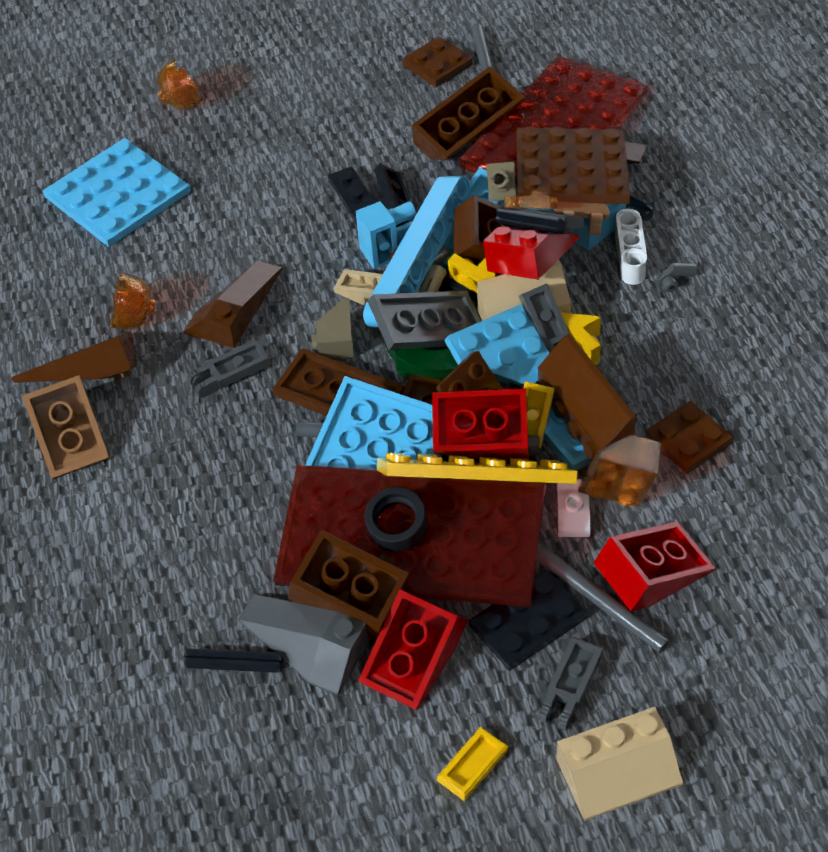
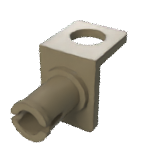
[486,162,517,202]

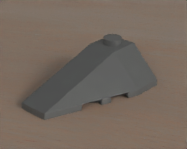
[238,594,369,696]

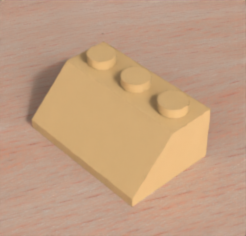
[477,259,571,321]
[556,707,683,821]

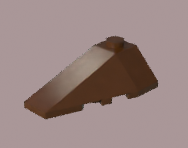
[183,261,282,348]
[11,331,137,383]

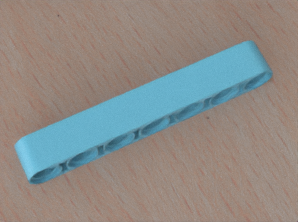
[363,176,471,327]

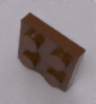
[402,36,472,87]
[645,400,733,474]

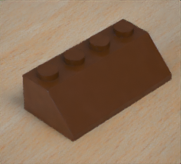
[412,66,525,160]
[536,333,636,469]

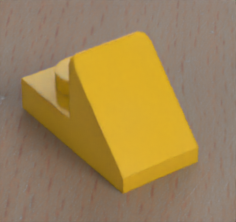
[448,253,495,293]
[560,312,601,365]

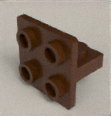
[436,351,502,392]

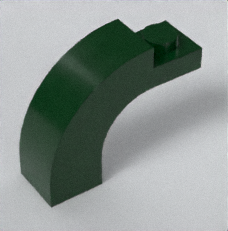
[386,345,458,380]

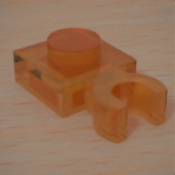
[504,191,557,209]

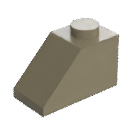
[311,298,354,360]

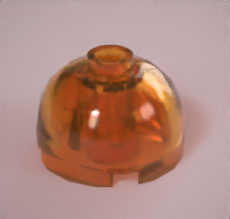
[156,58,204,110]
[110,272,156,330]

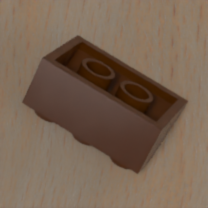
[288,530,409,642]

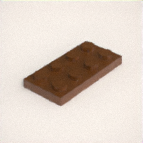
[273,348,405,416]

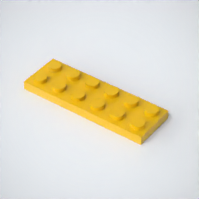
[377,453,577,484]

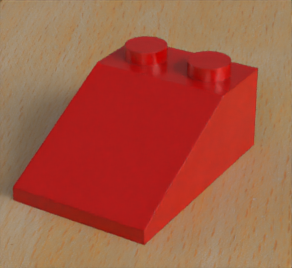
[483,227,579,280]
[432,388,529,461]
[593,521,716,612]
[358,589,468,710]

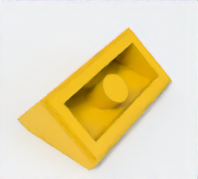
[523,381,555,448]

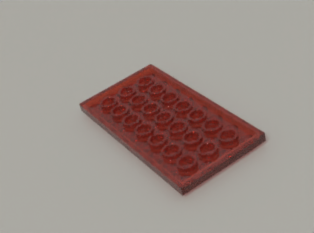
[459,57,648,185]
[273,465,546,607]

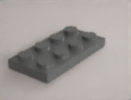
[368,291,481,350]

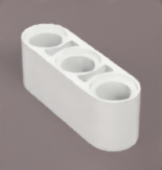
[615,209,647,285]

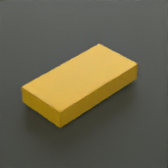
[437,727,508,801]

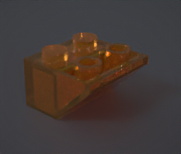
[578,435,661,506]

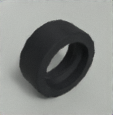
[365,486,429,552]

